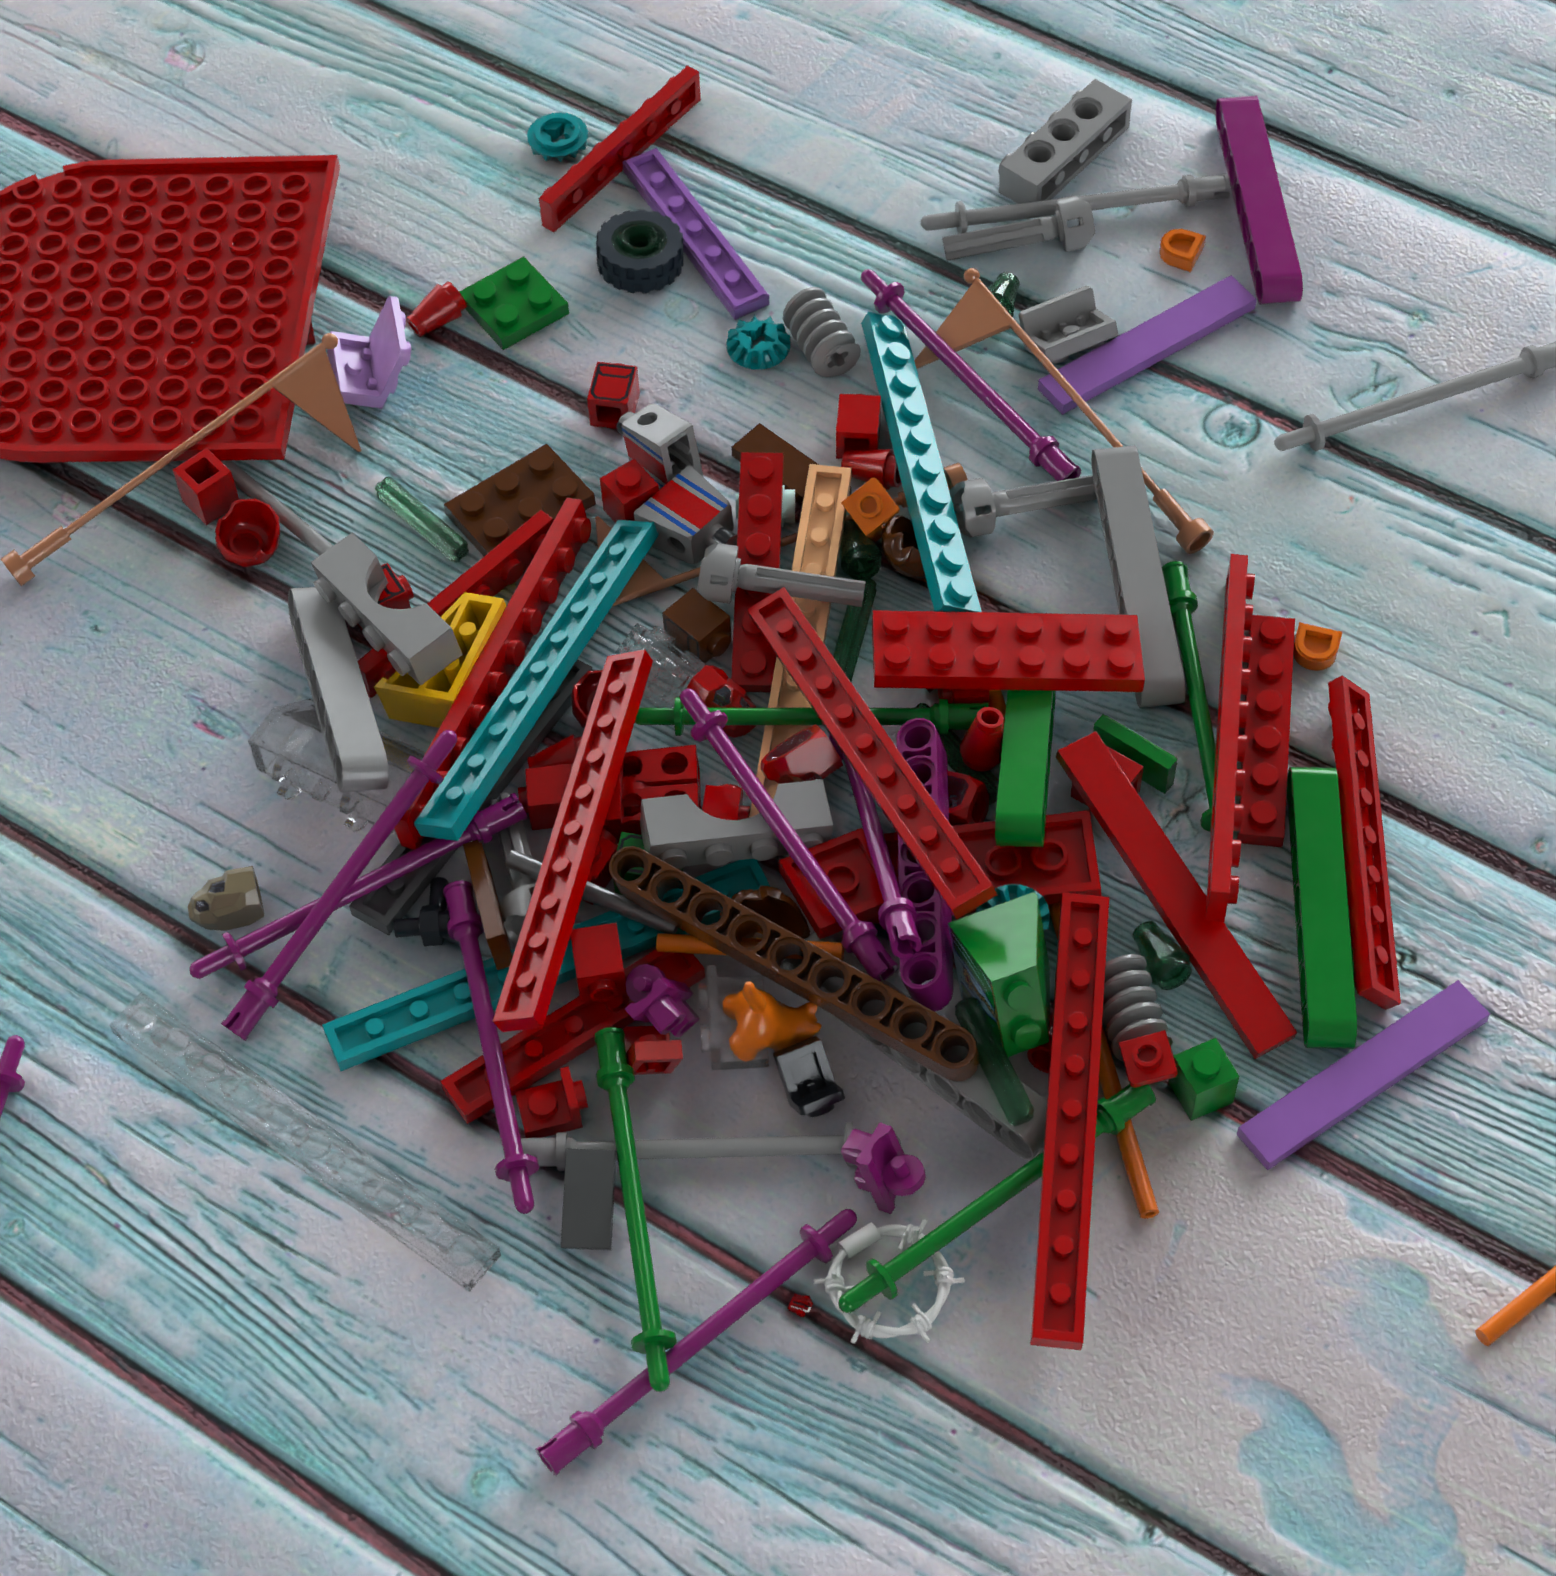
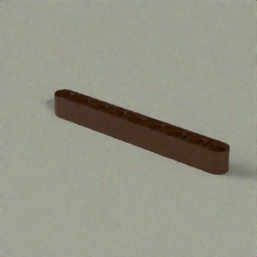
[609,846,979,1082]

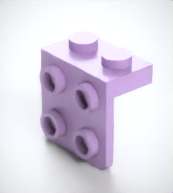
[327,296,411,409]

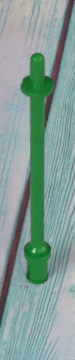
[1162,561,1216,832]
[635,697,989,736]
[594,1027,677,1392]
[838,1084,1156,1313]

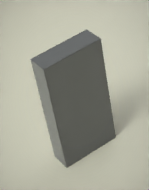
[561,1148,617,1250]

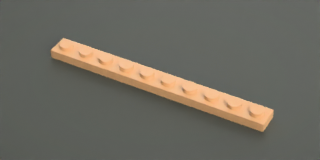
[749,464,852,818]

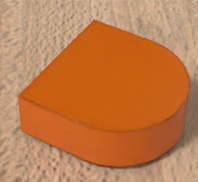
[1159,229,1206,272]
[1293,622,1342,671]

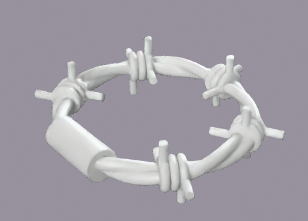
[814,1219,965,1344]

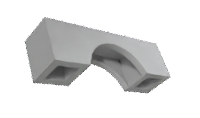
[311,532,463,686]
[640,779,834,869]

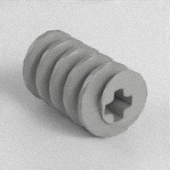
[783,287,861,377]
[1102,954,1173,1061]

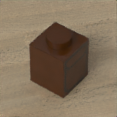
[662,588,732,667]

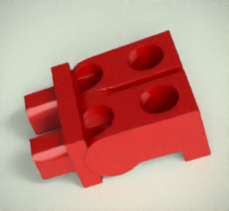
[603,745,701,844]

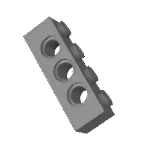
[998,79,1132,204]

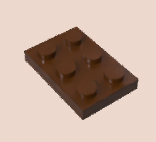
[444,444,596,556]

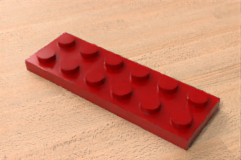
[872,610,1145,692]
[865,810,1101,924]

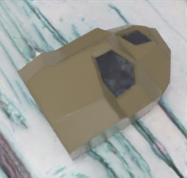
[188,866,264,931]

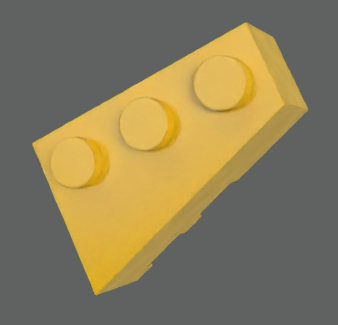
[374,592,506,728]

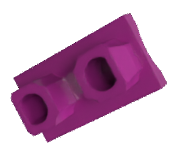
[625,964,700,1037]
[841,1122,926,1214]

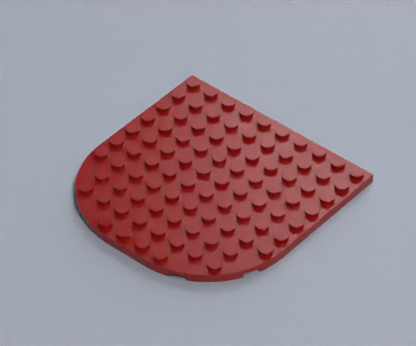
[0,155,340,462]

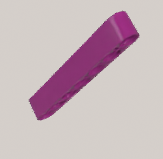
[1215,95,1303,305]
[897,718,954,1012]

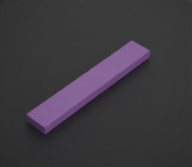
[622,148,770,320]
[1038,275,1257,415]
[1236,980,1490,1171]

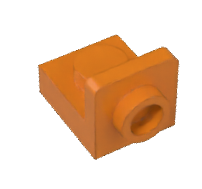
[841,478,900,542]

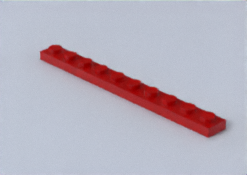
[394,498,591,849]
[1205,554,1255,922]
[747,587,997,920]
[492,649,653,1032]
[1030,892,1109,1351]

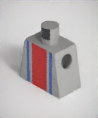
[617,404,704,490]
[634,465,737,564]

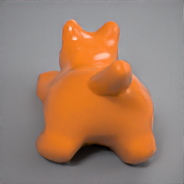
[722,981,822,1062]

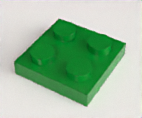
[459,256,569,350]

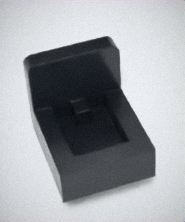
[772,1036,845,1117]

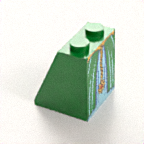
[947,892,1051,1058]

